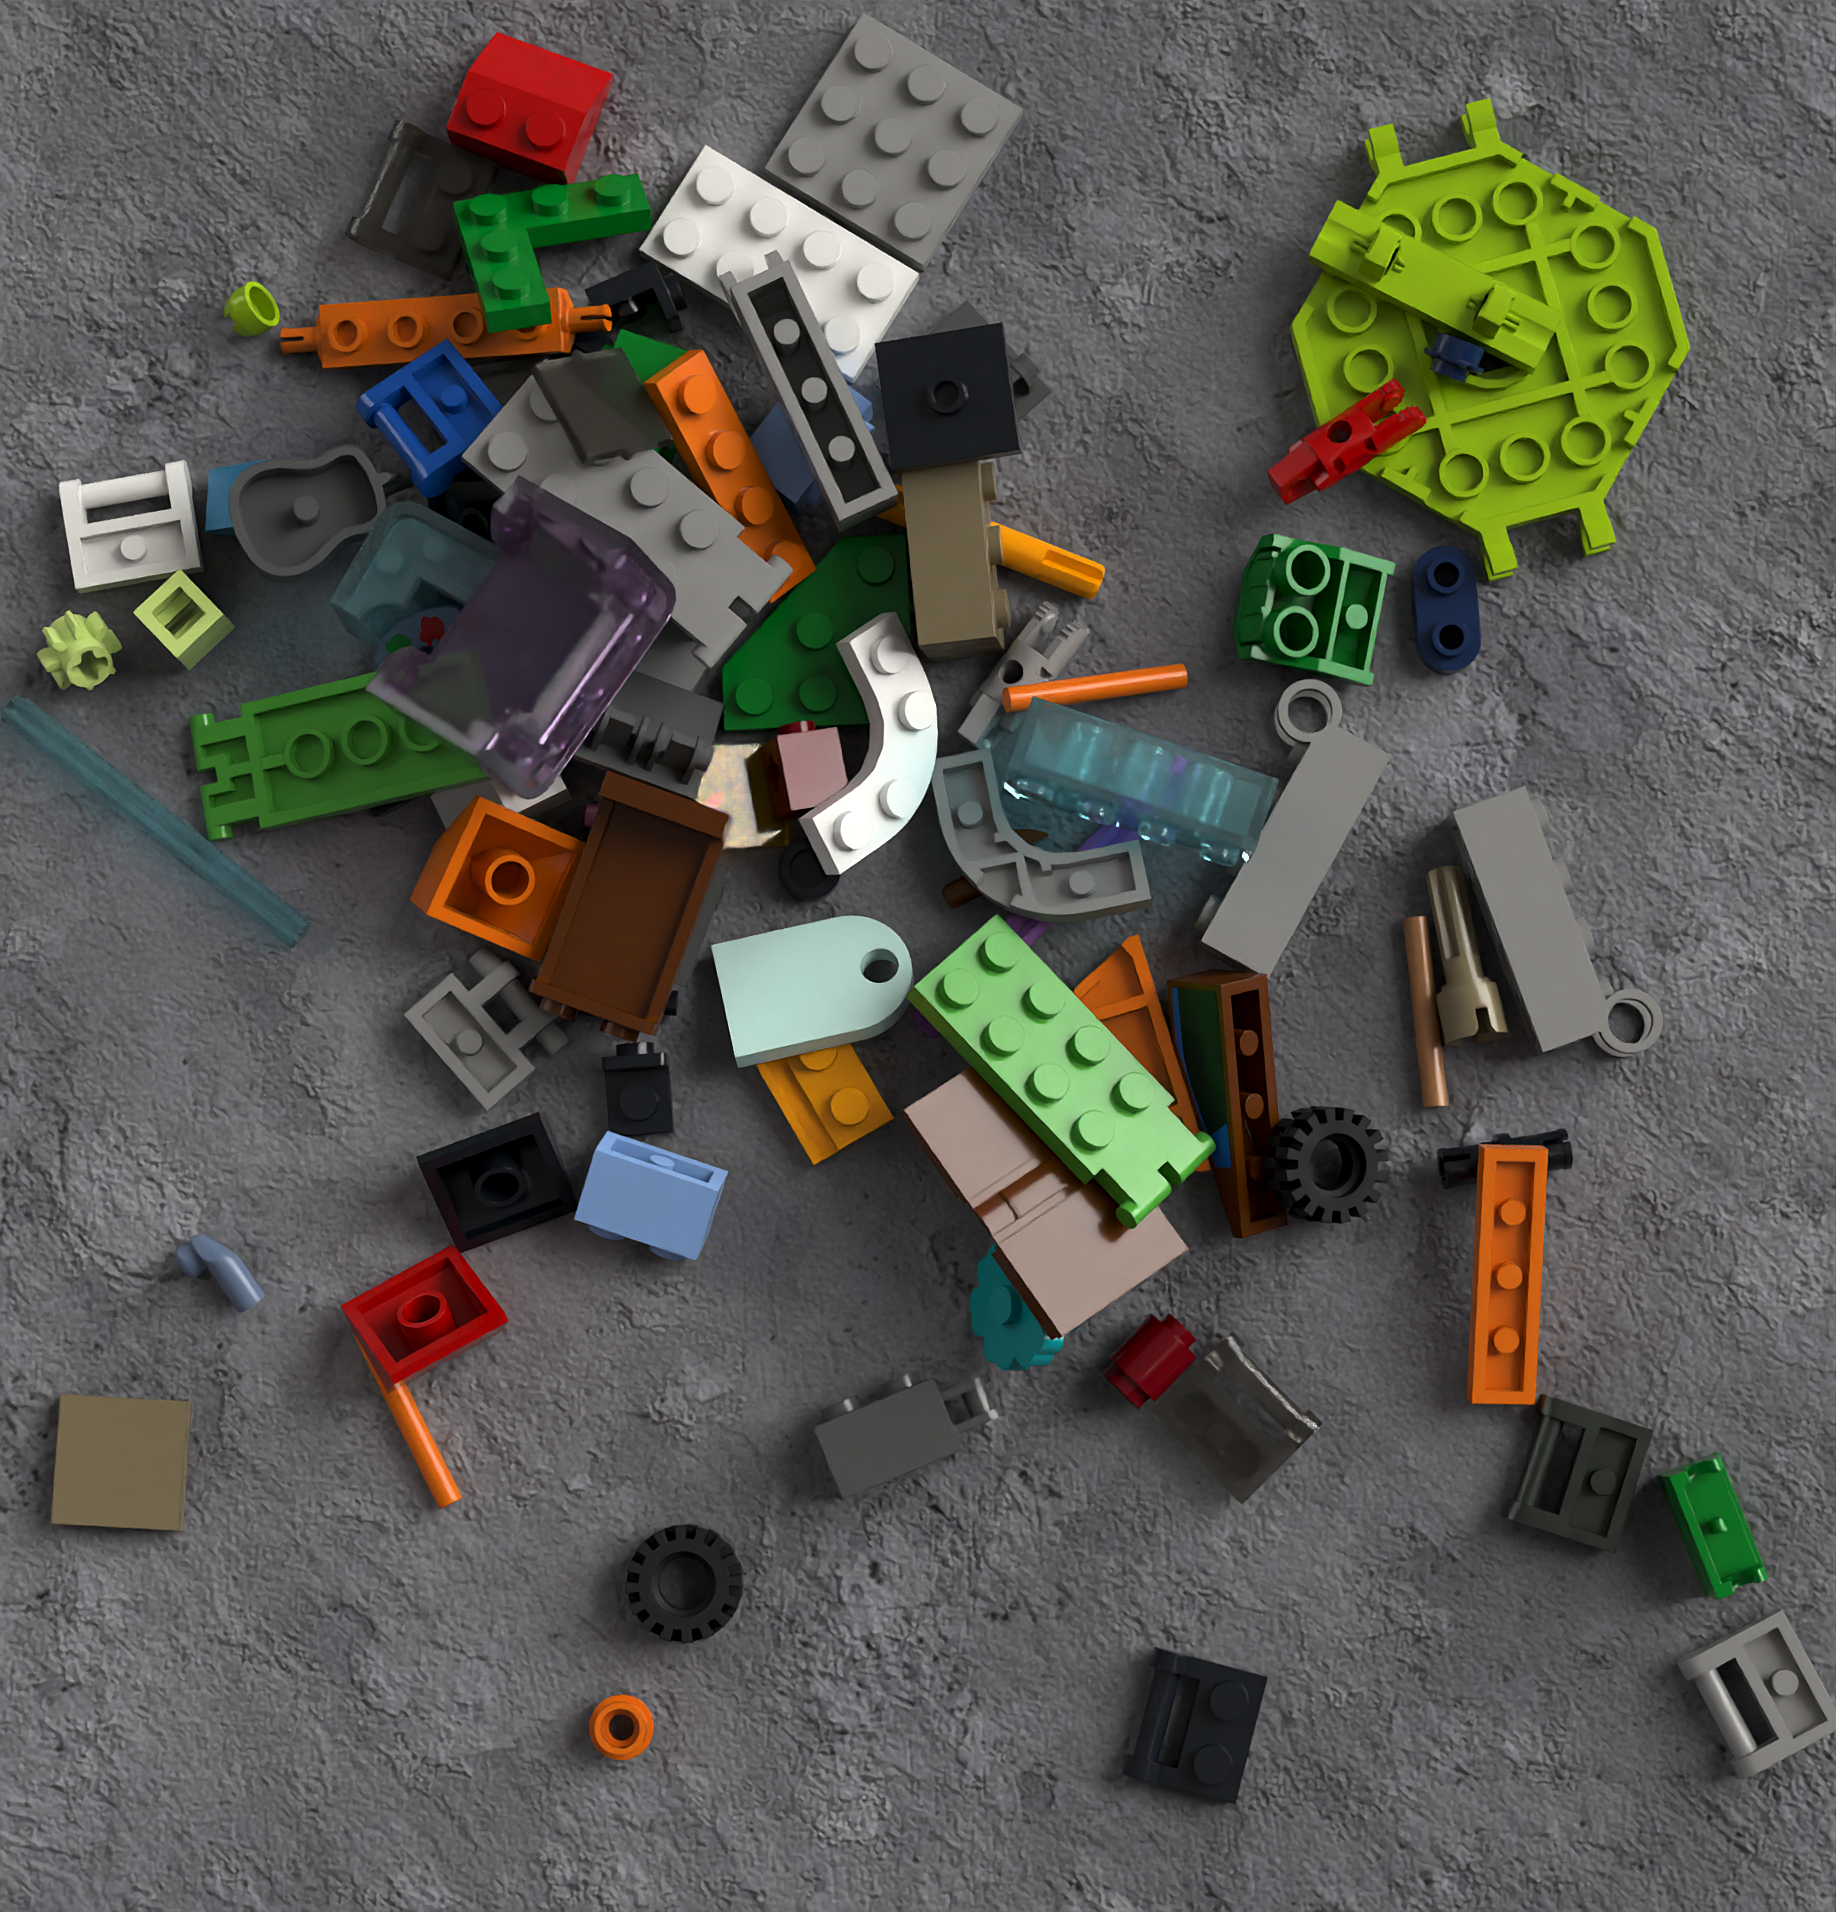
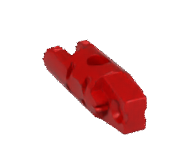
[1268,379,1428,505]

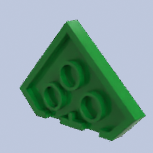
[722,534,911,734]

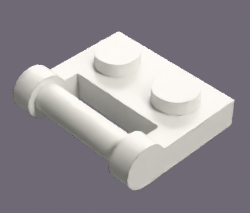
[59,460,205,594]

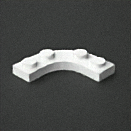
[799,612,938,875]

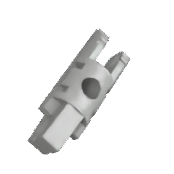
[958,601,1090,750]

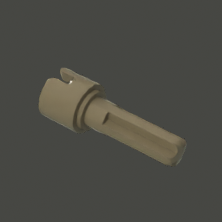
[1425,866,1508,1047]

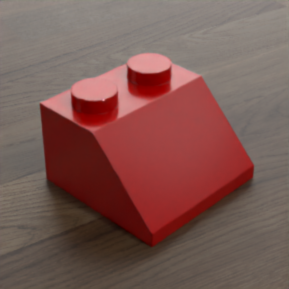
[446,32,614,185]

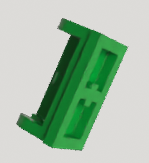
[1657,1452,1768,1600]

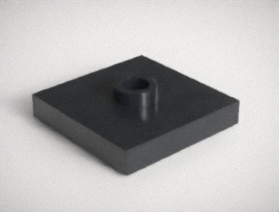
[874,322,1023,474]

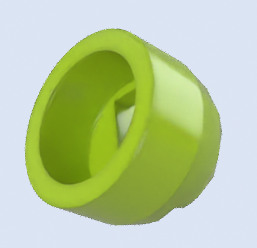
[223,281,280,337]

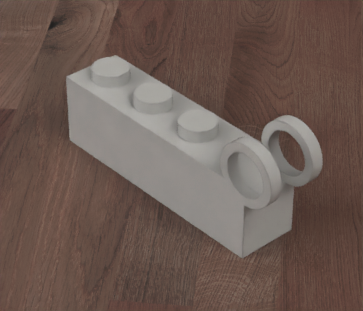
[718,250,898,532]
[1194,679,1391,979]
[1445,786,1663,1058]

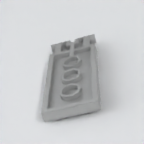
[461,359,794,669]

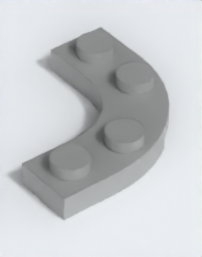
[931,748,1153,923]

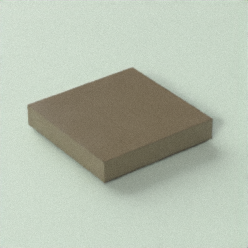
[50,1394,192,1531]

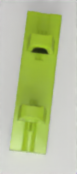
[1307,200,1564,375]

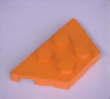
[1072,934,1211,1173]

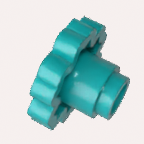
[969,1244,1081,1371]

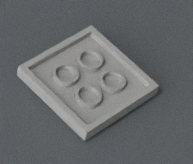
[764,12,1023,271]

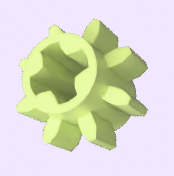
[37,610,122,691]

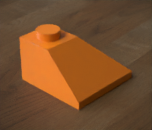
[409,795,586,962]

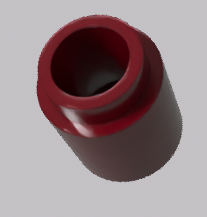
[1101,1313,1197,1410]

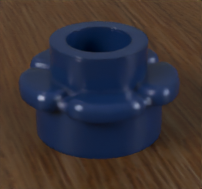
[1424,331,1485,383]

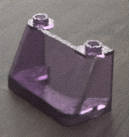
[366,475,676,800]

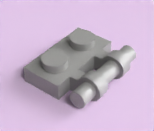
[404,945,571,1112]

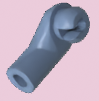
[175,1234,265,1313]

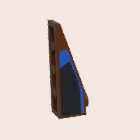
[1167,969,1288,1239]

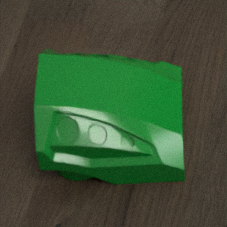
[1233,533,1396,687]

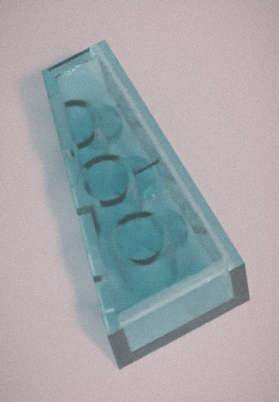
[1001,696,1279,867]

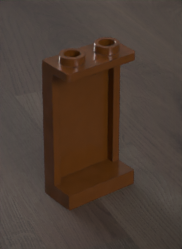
[528,770,734,1043]

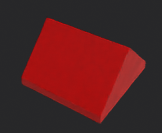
[340,1244,508,1394]

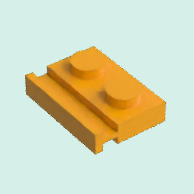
[755,1043,894,1166]

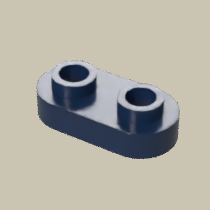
[1410,546,1481,675]

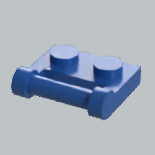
[356,338,503,498]

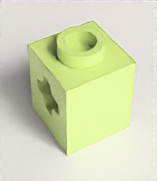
[133,569,235,670]

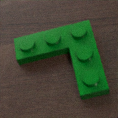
[453,173,652,334]

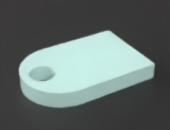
[711,915,914,1068]

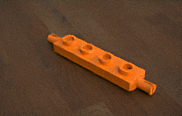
[280,287,612,371]

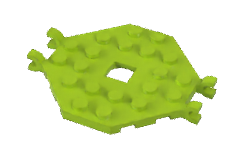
[1289,98,1691,583]

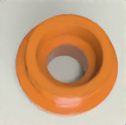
[589,1694,654,1760]

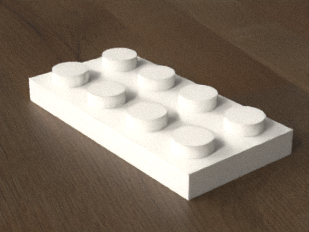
[639,145,919,384]

